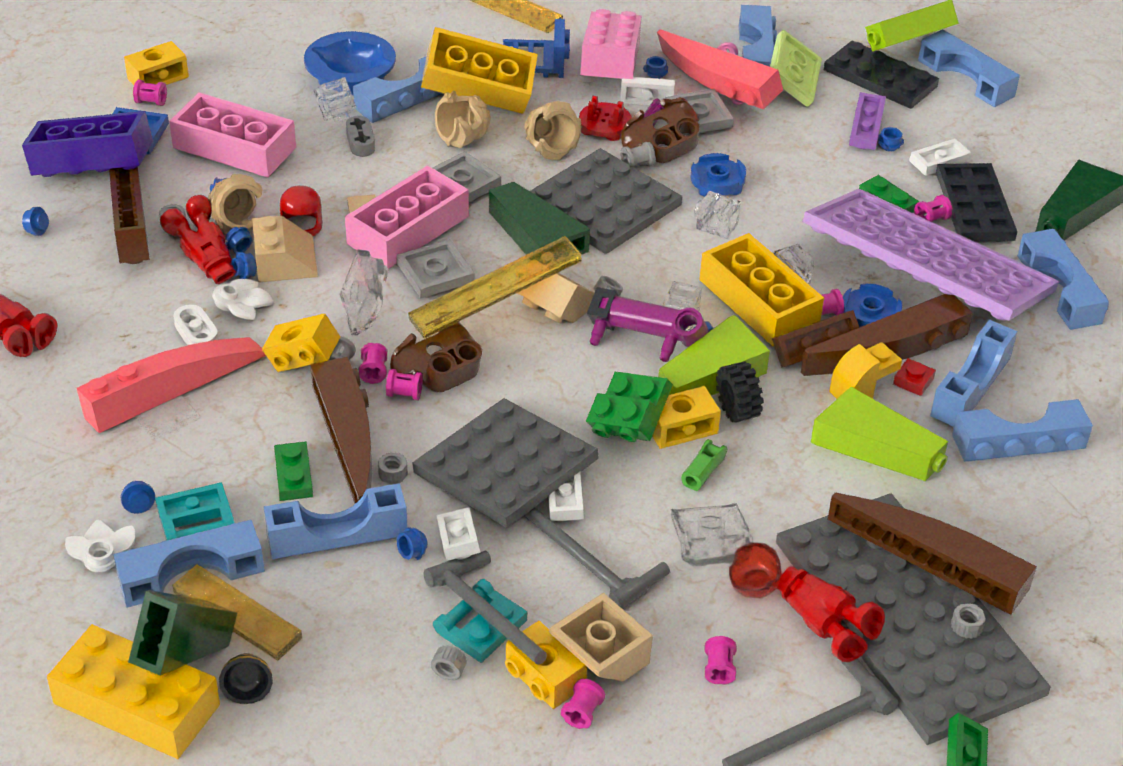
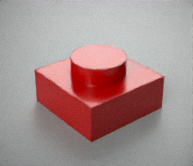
[893,358,936,396]

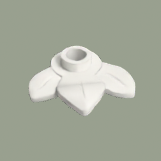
[212,279,274,320]
[65,519,136,572]

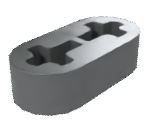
[346,116,375,157]

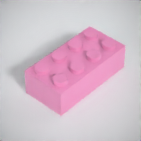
[580,9,642,79]
[169,93,296,177]
[345,165,469,269]

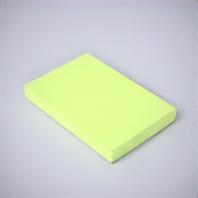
[770,30,822,107]

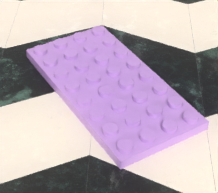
[802,189,1059,321]

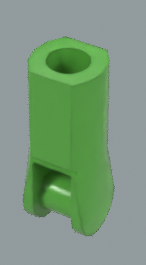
[681,439,727,491]

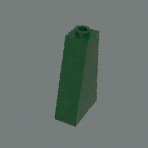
[1035,159,1123,240]
[489,182,590,267]
[128,590,237,676]

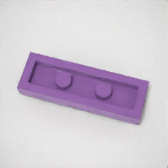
[849,92,886,150]

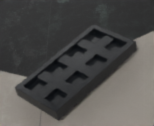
[823,40,939,109]
[936,163,1017,242]

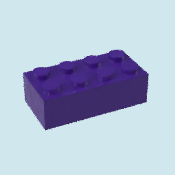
[22,111,153,177]

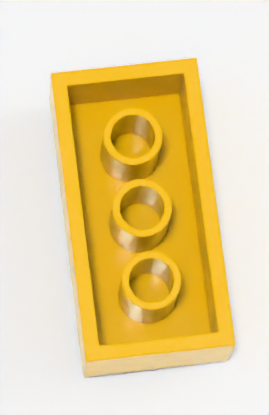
[421,27,538,114]
[699,233,824,346]
[47,624,220,759]

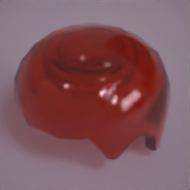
[729,542,782,599]

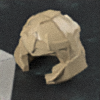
[435,90,491,148]
[524,101,581,160]
[208,174,263,234]

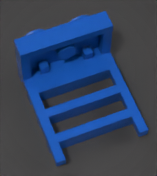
[503,19,570,78]

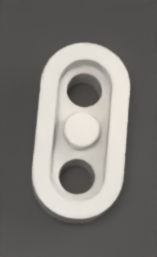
[173,305,218,345]

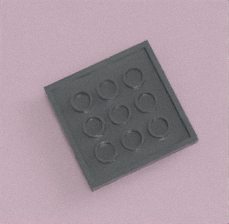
[530,148,682,254]
[412,398,599,528]

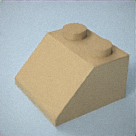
[252,216,318,282]
[514,260,594,323]
[549,593,653,682]

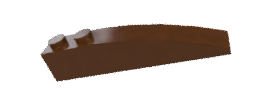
[109,167,150,264]
[801,294,973,376]
[310,357,372,504]
[827,492,1037,615]

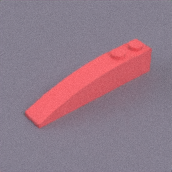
[657,29,783,109]
[77,337,266,433]

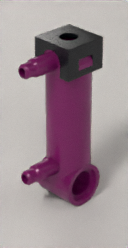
[587,287,709,362]

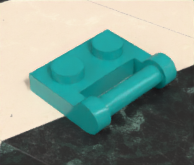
[155,482,235,540]
[433,579,528,663]

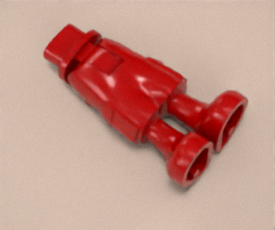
[160,195,236,284]
[0,294,58,357]
[775,566,885,662]

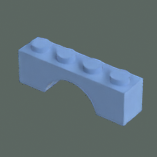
[739,5,777,67]
[918,29,1020,107]
[353,56,443,123]
[1017,229,1109,330]
[930,320,1018,427]
[952,399,1093,462]
[263,483,407,559]
[113,520,265,608]

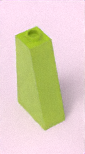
[865,0,959,52]
[658,315,770,396]
[811,387,948,481]

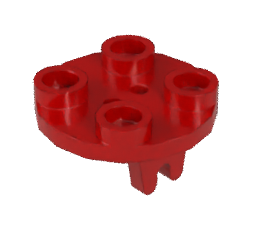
[579,95,632,141]

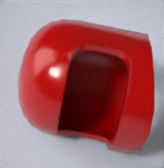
[280,185,323,236]

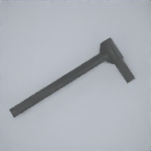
[524,507,670,609]
[423,550,547,664]
[722,659,899,766]

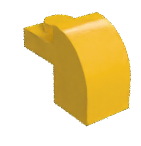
[829,342,902,399]

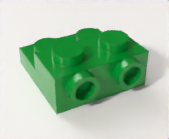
[586,371,673,442]

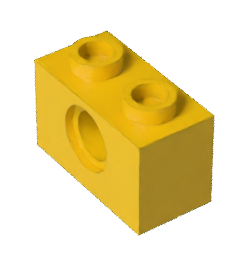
[124,41,189,85]
[262,313,341,372]
[652,386,721,449]
[505,620,587,709]

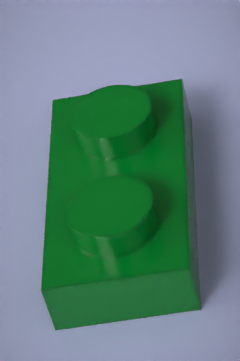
[859,174,919,213]
[274,441,313,501]
[946,712,988,766]

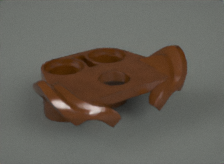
[621,97,700,163]
[390,321,482,392]

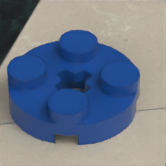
[690,153,746,197]
[843,284,902,328]

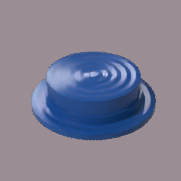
[304,31,396,96]

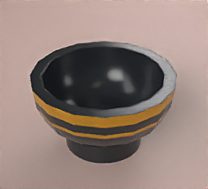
[219,653,273,704]

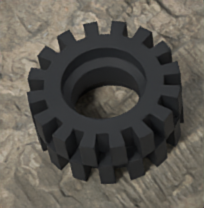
[716,361,764,423]

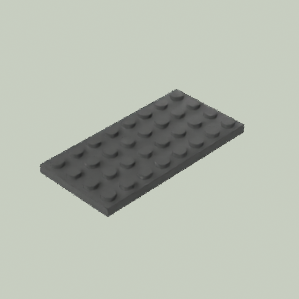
[776,493,1051,745]

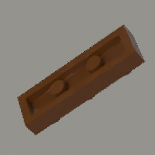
[772,310,859,368]

